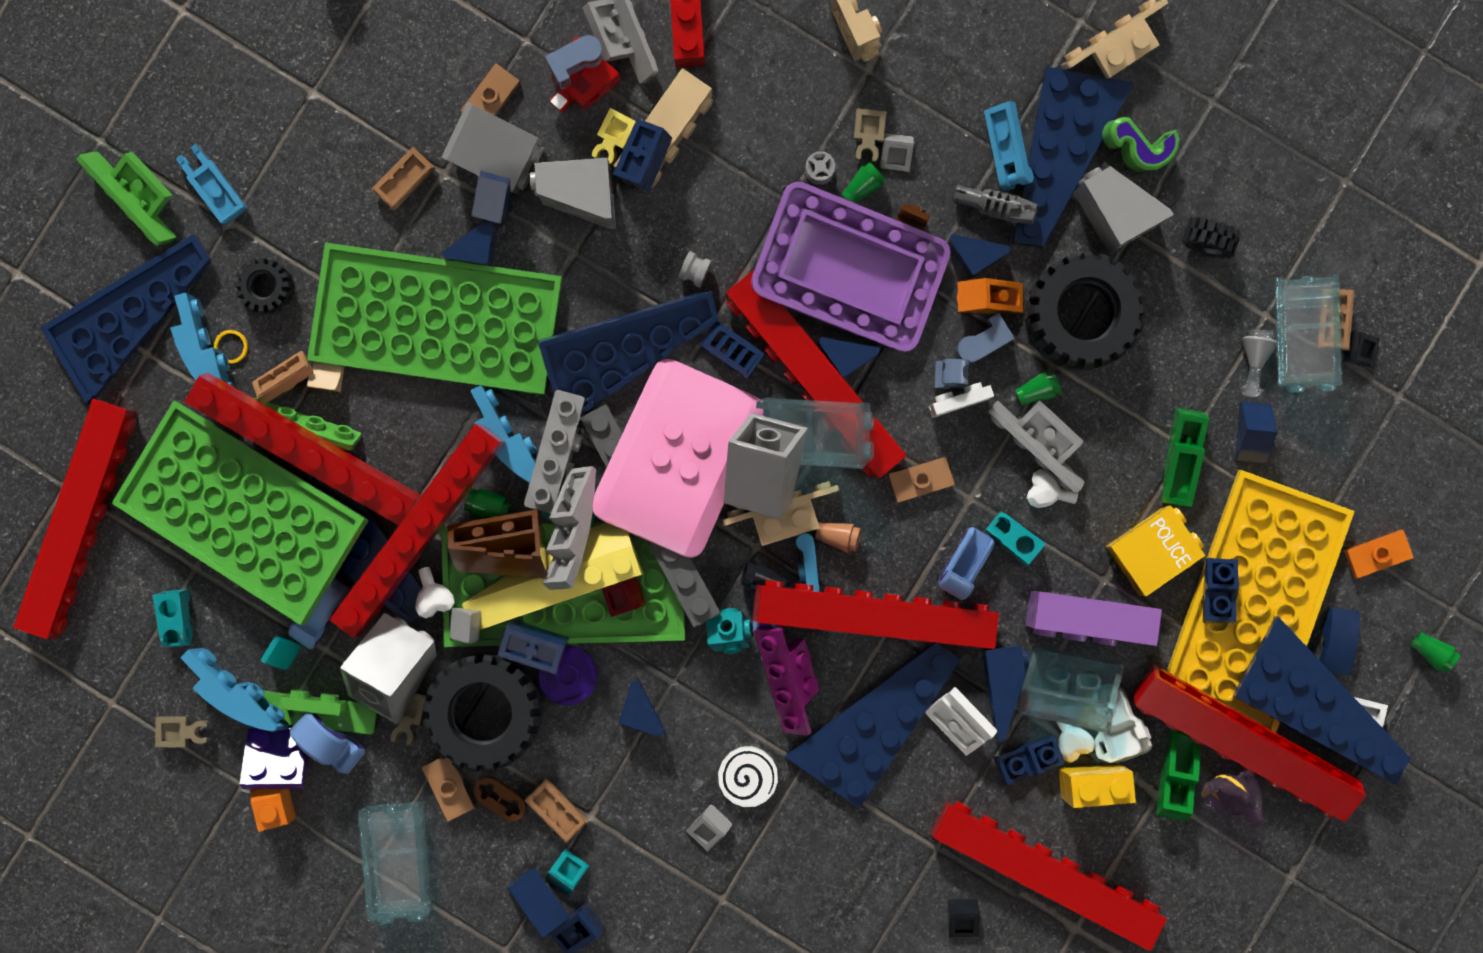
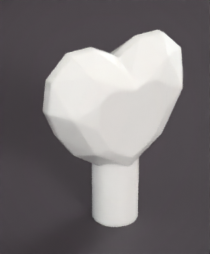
[1027,469,1078,508]
[415,567,455,618]
[1053,711,1095,763]

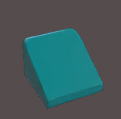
[261,634,302,670]
[545,849,589,895]

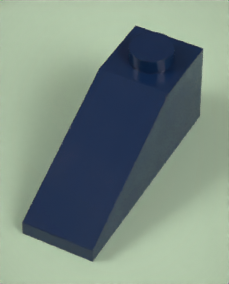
[982,644,1029,741]

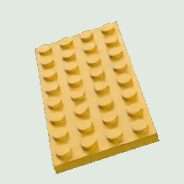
[1167,470,1355,732]

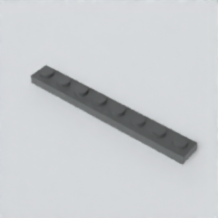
[580,404,721,629]

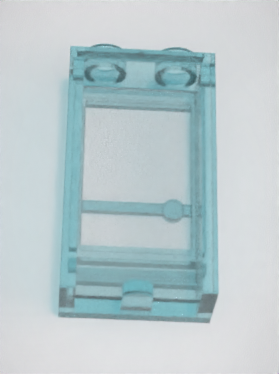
[1275,274,1344,393]
[756,397,875,469]
[358,801,433,925]

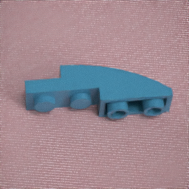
[170,293,235,387]
[470,385,538,483]
[181,648,290,731]

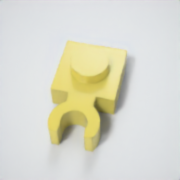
[592,108,635,165]

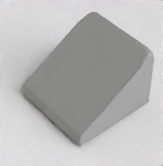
[880,133,914,172]
[450,607,481,644]
[686,805,732,852]

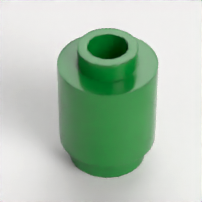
[464,487,511,519]

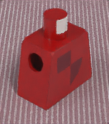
[549,36,621,113]

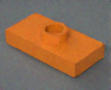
[1344,530,1414,578]

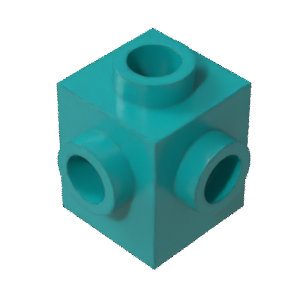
[706,608,753,654]

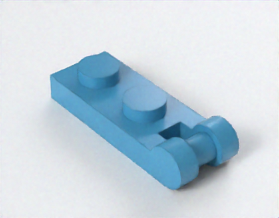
[984,101,1034,191]
[795,533,820,592]

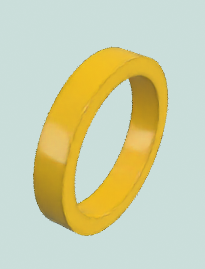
[214,330,248,364]

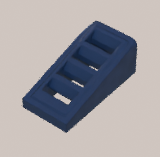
[699,321,765,380]

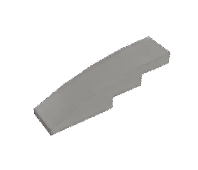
[543,466,596,590]

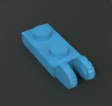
[176,144,249,226]

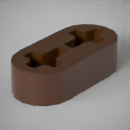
[474,776,527,821]

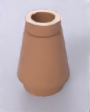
[815,522,861,553]

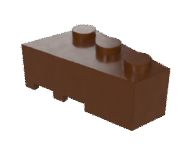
[447,509,548,579]

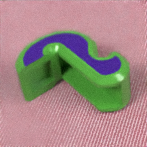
[1102,117,1180,172]

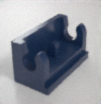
[613,118,673,193]
[498,619,570,674]
[506,867,570,938]

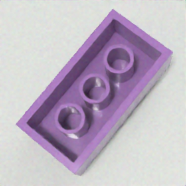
[1025,590,1162,646]

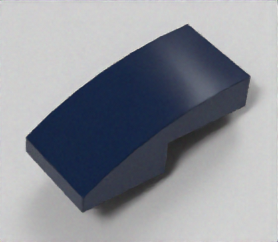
[1203,558,1239,624]
[1319,607,1360,675]
[993,735,1065,786]

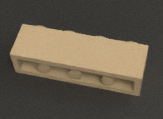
[614,68,714,192]

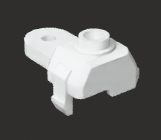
[1093,684,1152,763]

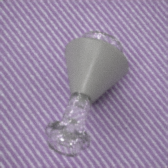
[1240,329,1278,398]

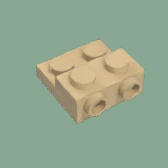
[830,0,882,62]

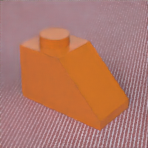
[957,278,1024,314]
[251,789,297,832]

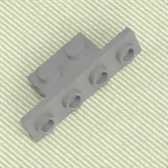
[583,0,658,84]
[524,390,585,513]
[988,400,1085,494]

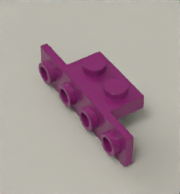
[754,627,819,736]

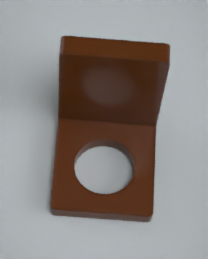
[896,204,930,231]

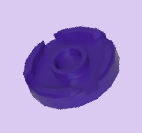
[537,645,598,706]

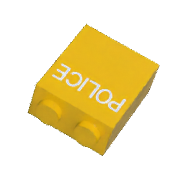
[1105,506,1206,597]
[1058,763,1136,808]

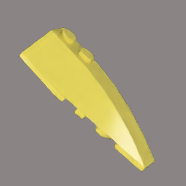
[462,523,643,630]

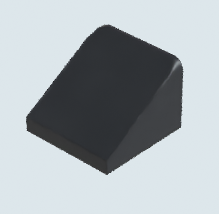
[1337,331,1380,368]
[947,899,980,937]

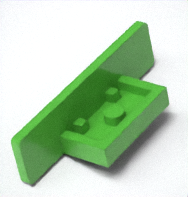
[77,151,176,246]
[252,397,361,451]
[263,690,377,734]

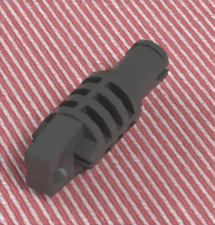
[953,185,1038,225]

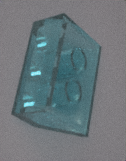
[1019,646,1125,734]

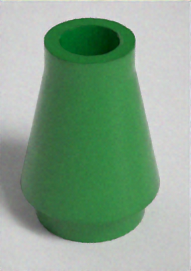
[841,162,886,204]
[1015,370,1062,406]
[1411,632,1460,674]

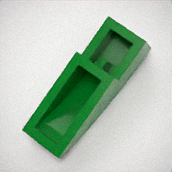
[1161,408,1210,507]
[1156,729,1201,822]

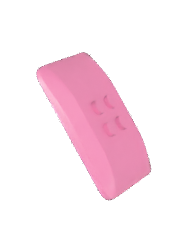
[593,359,765,558]

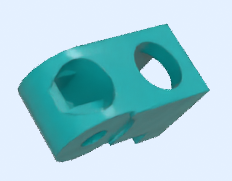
[985,512,1046,567]
[152,589,192,648]

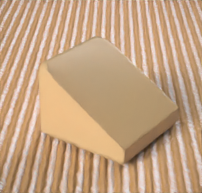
[307,362,345,392]

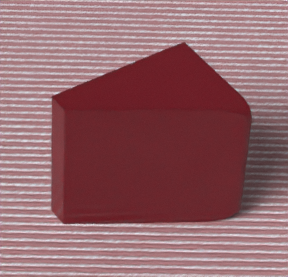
[602,577,646,617]

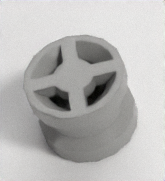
[805,151,835,185]
[678,251,712,288]

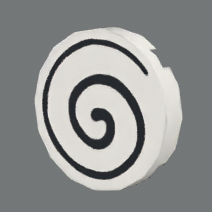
[718,746,778,807]

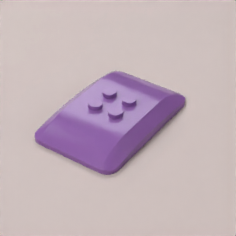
[751,182,950,352]

